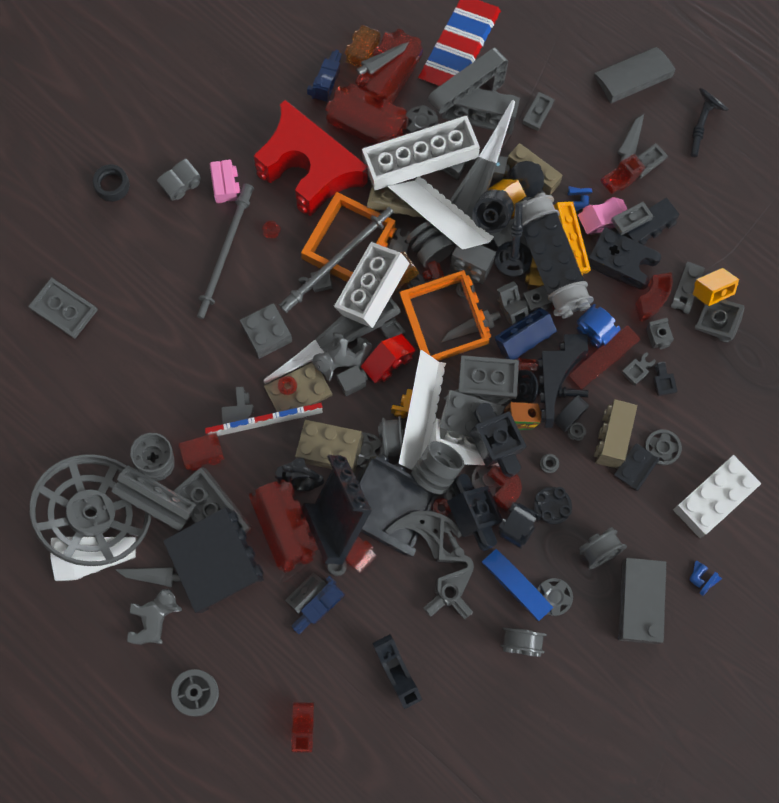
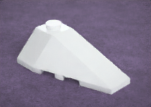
[428,418,499,466]
[51,537,136,581]

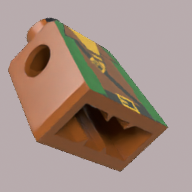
[503,402,545,430]

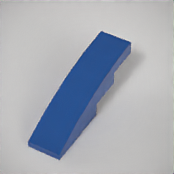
[482,549,553,621]

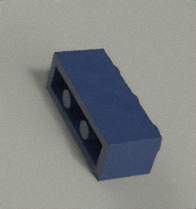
[494,308,557,360]

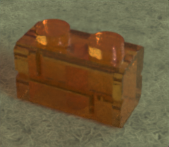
[345,25,381,68]

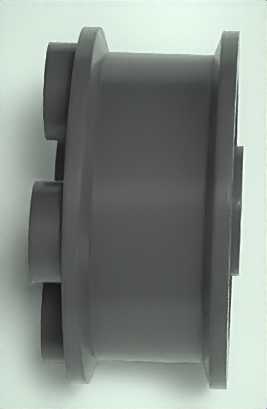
[378,416,404,459]
[579,527,627,569]
[500,627,547,657]
[171,669,219,716]

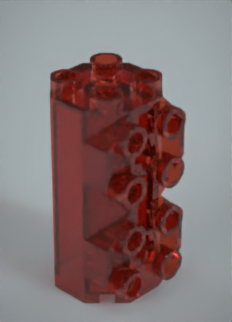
[355,29,423,112]
[325,83,408,145]
[248,480,318,573]

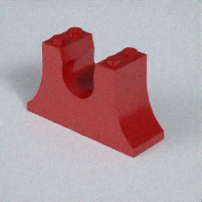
[254,100,368,216]

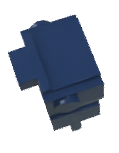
[307,50,342,102]
[291,576,346,634]

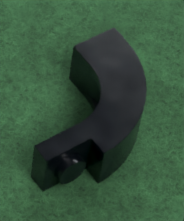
[372,634,422,709]

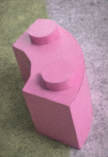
[578,197,628,234]

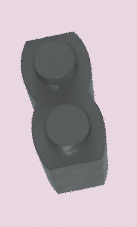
[157,159,201,201]

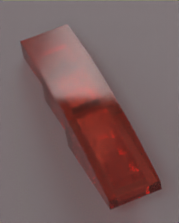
[569,325,641,390]

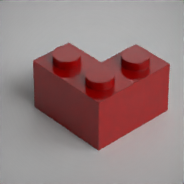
[361,334,416,383]

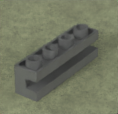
[111,466,196,531]

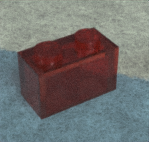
[179,433,225,471]

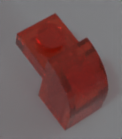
[601,154,646,194]
[487,465,522,512]
[292,702,314,753]

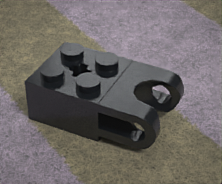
[588,227,661,290]

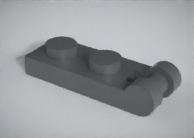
[670,261,705,314]

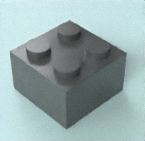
[450,245,496,284]
[240,303,292,359]

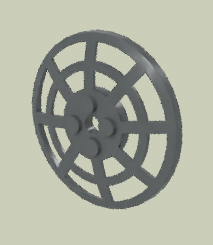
[29,455,151,566]

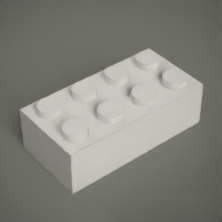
[334,242,410,328]
[673,455,761,539]

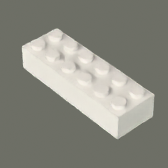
[362,116,480,191]

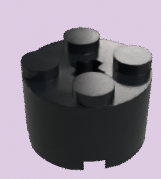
[472,189,514,233]
[498,502,541,549]

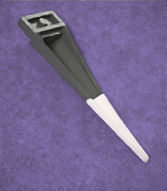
[450,100,515,220]
[264,297,401,384]

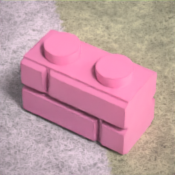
[210,160,240,203]

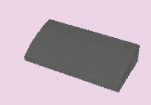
[594,47,676,104]
[174,467,253,533]

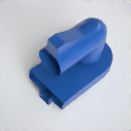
[568,186,592,212]
[690,561,722,596]

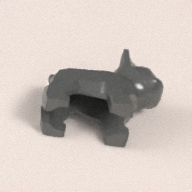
[312,332,372,381]
[127,589,182,645]

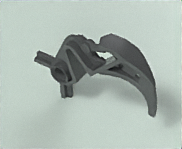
[385,511,474,620]

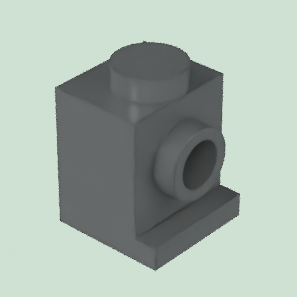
[646,318,674,349]

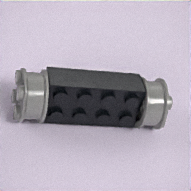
[514,193,594,318]

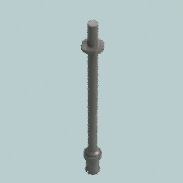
[197,183,254,319]
[278,207,393,314]

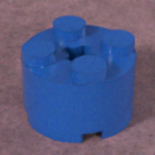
[576,304,621,349]

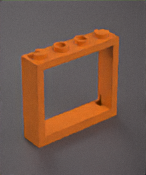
[301,192,397,282]
[400,270,491,361]

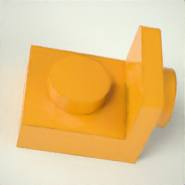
[391,389,413,418]

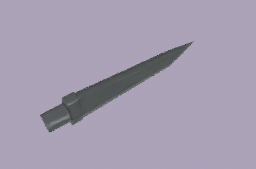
[356,41,410,76]
[618,114,644,166]
[441,310,501,343]
[115,567,181,587]

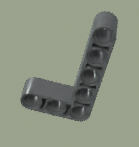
[428,48,508,113]

